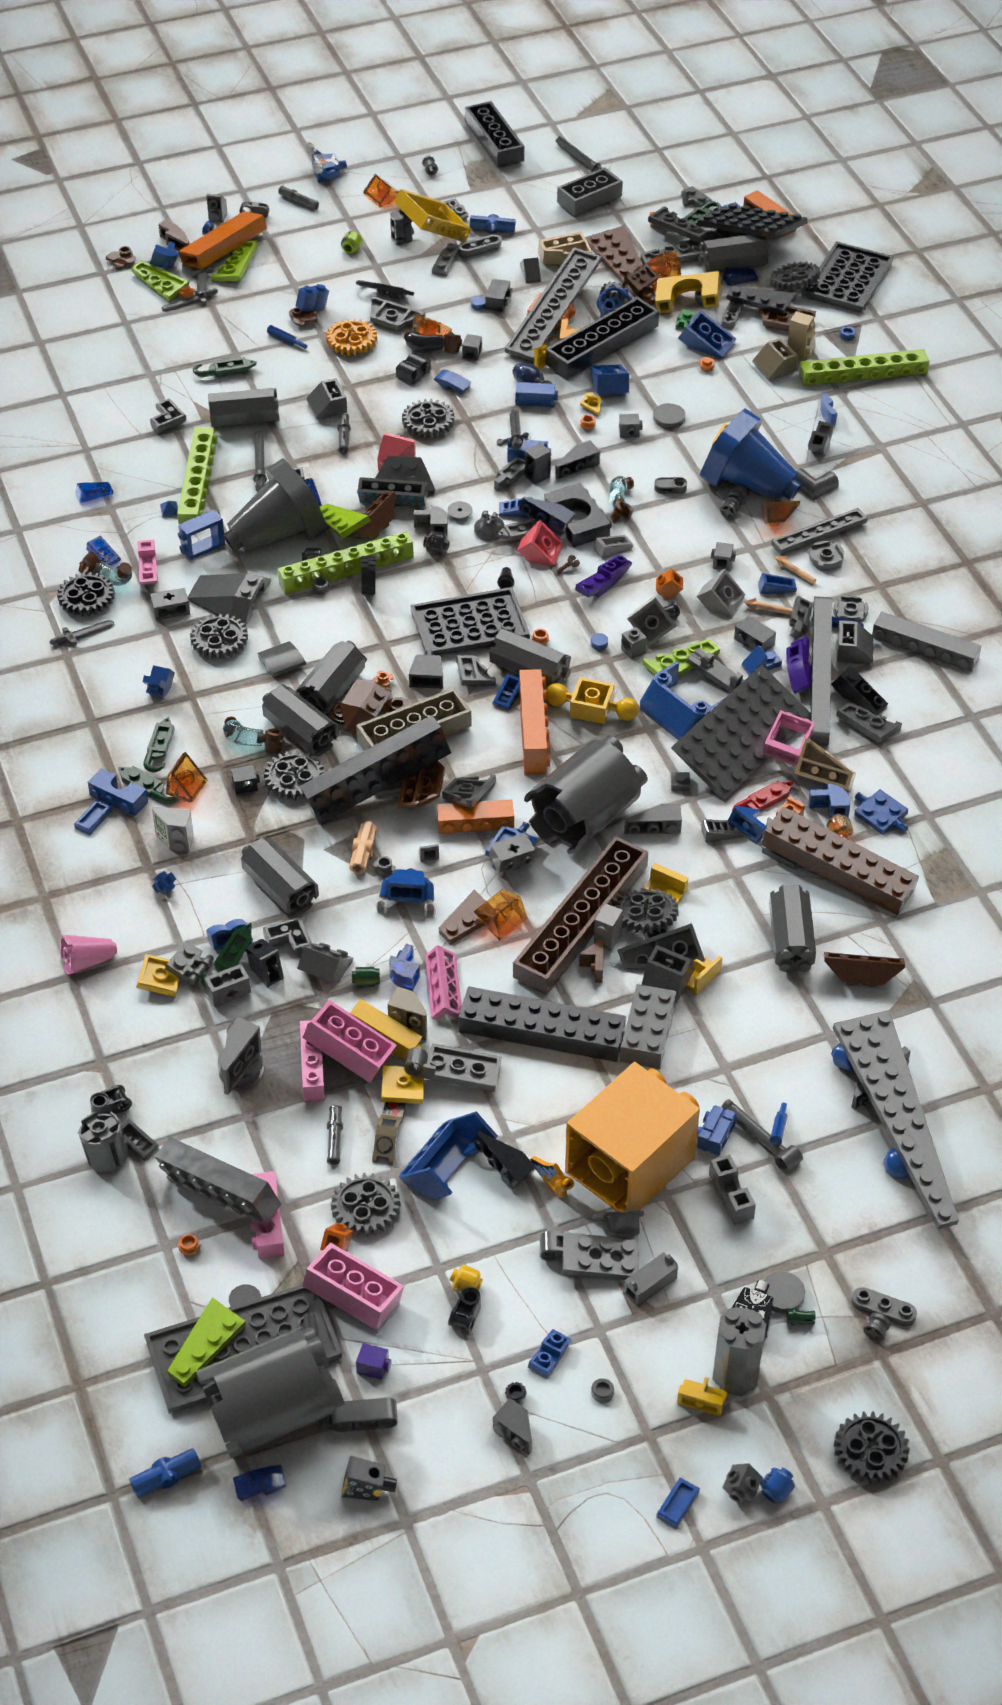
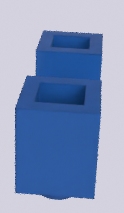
[87,768,148,816]

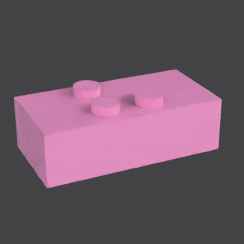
[302,1000,397,1083]
[303,1243,404,1330]

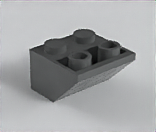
[307,378,347,420]
[837,621,873,663]
[297,943,354,982]
[641,945,695,1003]

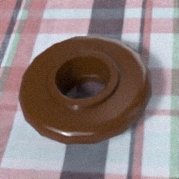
[383,697,411,714]

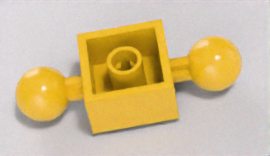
[546,677,639,724]

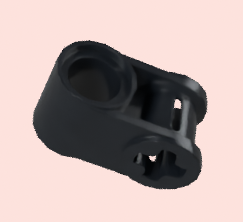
[90,1085,132,1115]
[448,1287,481,1333]

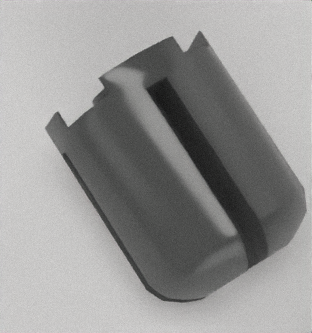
[78,1112,129,1172]

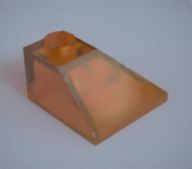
[645,251,681,291]
[761,501,800,527]

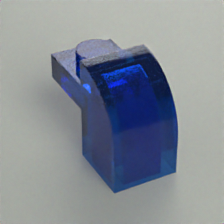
[389,943,420,991]

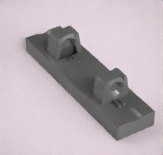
[686,648,745,693]

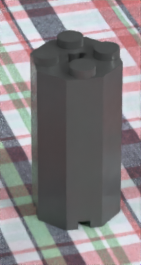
[698,235,769,273]
[208,388,280,427]
[489,629,571,686]
[296,640,367,714]
[262,684,339,756]
[241,836,319,916]
[769,885,816,972]
[712,1307,766,1396]

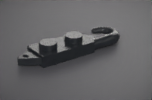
[355,280,415,298]

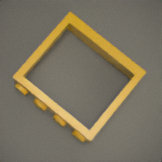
[394,189,472,242]

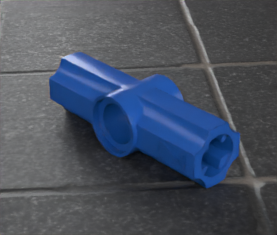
[470,214,516,234]
[129,1448,202,1498]

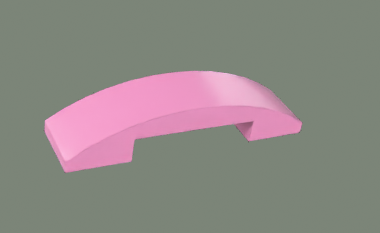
[137,539,158,585]

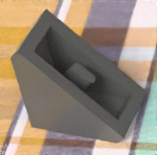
[520,257,541,283]

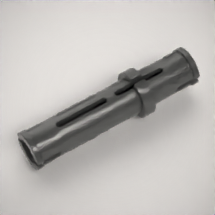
[278,185,319,210]
[337,413,351,454]
[327,1105,343,1165]

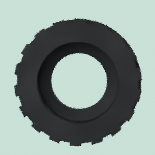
[361,556,376,594]

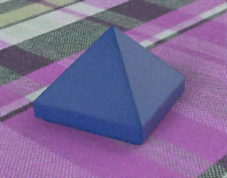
[160,501,178,517]

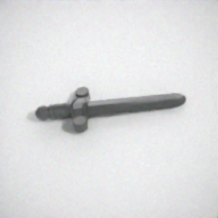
[190,267,214,294]
[161,288,218,310]
[49,620,114,645]

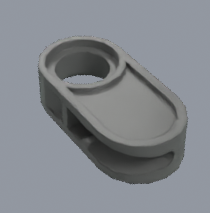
[239,201,270,218]
[654,477,687,494]

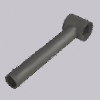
[721,1099,803,1173]

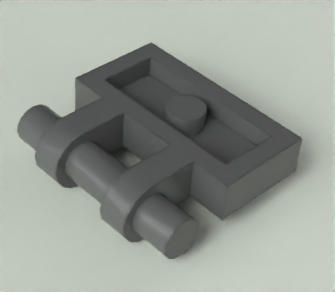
[164,940,214,985]

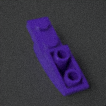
[575,555,632,598]
[786,636,812,694]

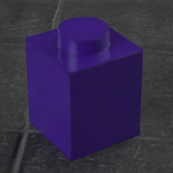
[356,1343,392,1380]

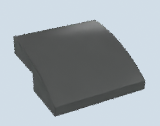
[257,641,306,676]

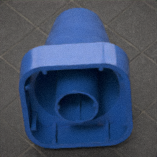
[699,408,802,501]

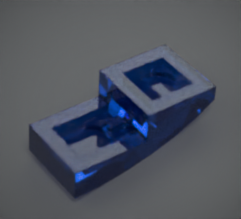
[233,1464,287,1502]

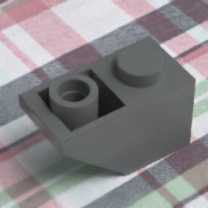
[206,194,228,222]
[493,1398,532,1454]

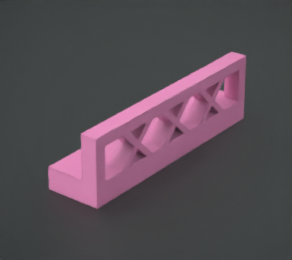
[425,945,462,1021]

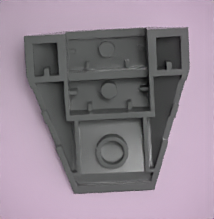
[188,573,271,626]

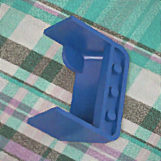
[640,661,723,740]
[399,1111,498,1200]

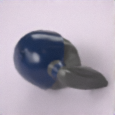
[512,363,553,384]

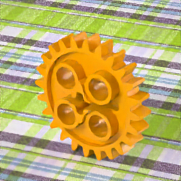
[326,318,377,356]

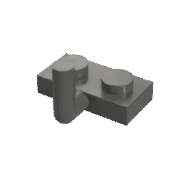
[681,186,712,208]

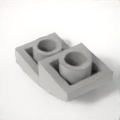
[444,198,469,219]

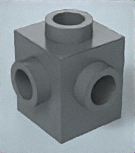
[722,1463,763,1502]

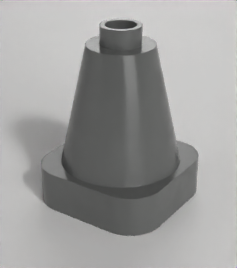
[223,458,328,552]

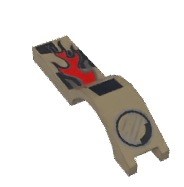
[372,1102,407,1164]

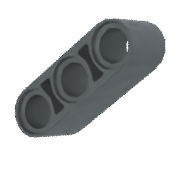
[331,1398,398,1432]

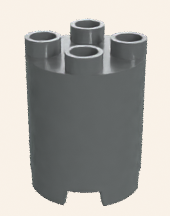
[524,735,648,854]
[196,1327,345,1458]

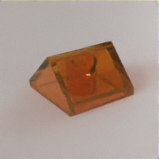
[363,174,399,207]
[413,313,453,338]
[166,752,208,803]
[474,889,528,941]

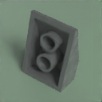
[222,1017,262,1095]

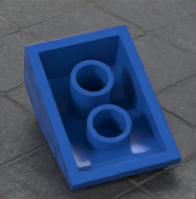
[678,310,737,359]
[589,364,629,396]

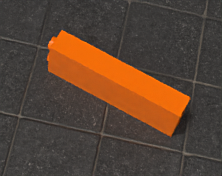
[178,211,267,269]

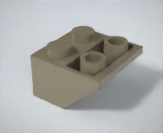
[753,338,798,380]
[387,987,428,1041]

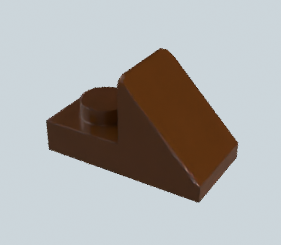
[579,939,604,983]

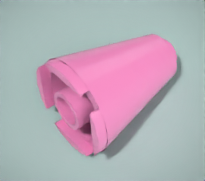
[60,935,117,975]

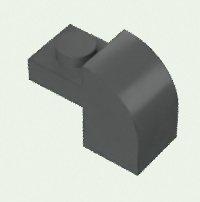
[808,420,835,454]
[414,506,448,537]

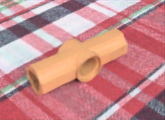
[349,821,377,875]

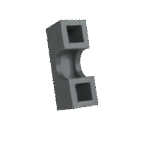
[709,1154,756,1225]

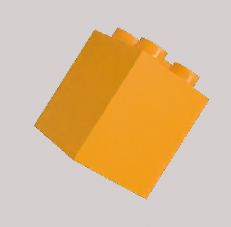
[565,1061,700,1212]

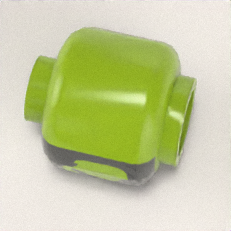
[341,231,363,254]

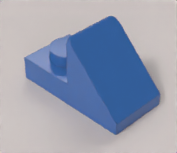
[741,645,782,676]
[727,806,767,843]

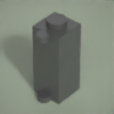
[623,1252,678,1307]

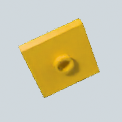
[136,954,180,997]
[381,1065,424,1104]

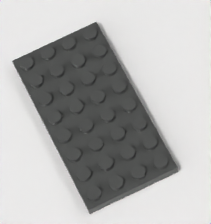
[671,665,811,801]
[144,1284,342,1414]

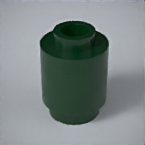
[351,966,380,987]

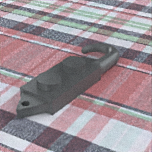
[497,519,554,541]

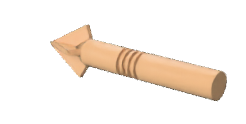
[774,556,817,585]
[743,598,792,615]

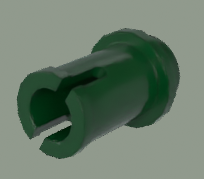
[787,1308,816,1326]

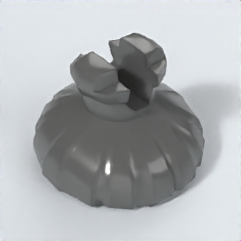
[474,510,505,540]

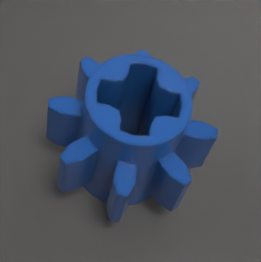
[152,871,177,895]

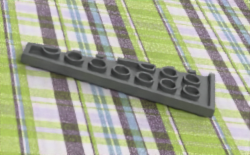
[640,229,750,267]

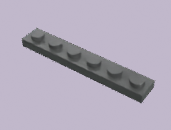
[771,508,867,555]

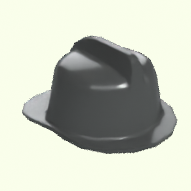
[592,1210,644,1238]

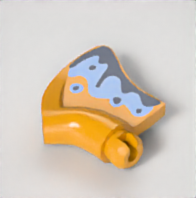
[530,1156,574,1198]

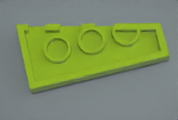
[211,241,258,282]
[132,260,189,302]
[320,504,371,539]
[642,639,720,677]
[167,1297,246,1388]

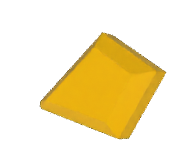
[534,344,547,370]
[580,393,601,415]

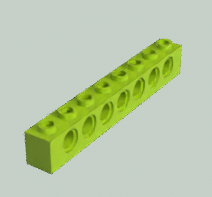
[799,349,929,386]
[177,427,218,525]
[278,531,414,595]

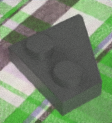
[456,655,497,686]

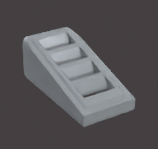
[594,535,633,558]

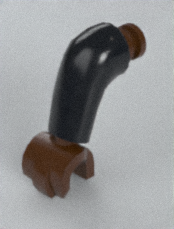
[404,331,462,353]

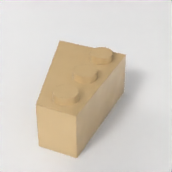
[538,231,592,265]
[788,311,816,363]
[794,738,857,791]

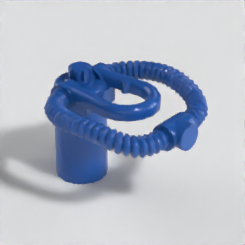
[597,286,633,317]

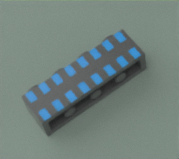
[357,477,428,507]

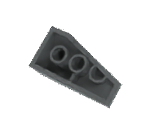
[617,923,705,969]

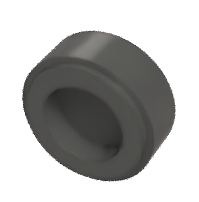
[591,1378,614,1402]

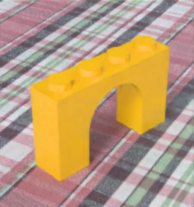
[655,271,721,313]

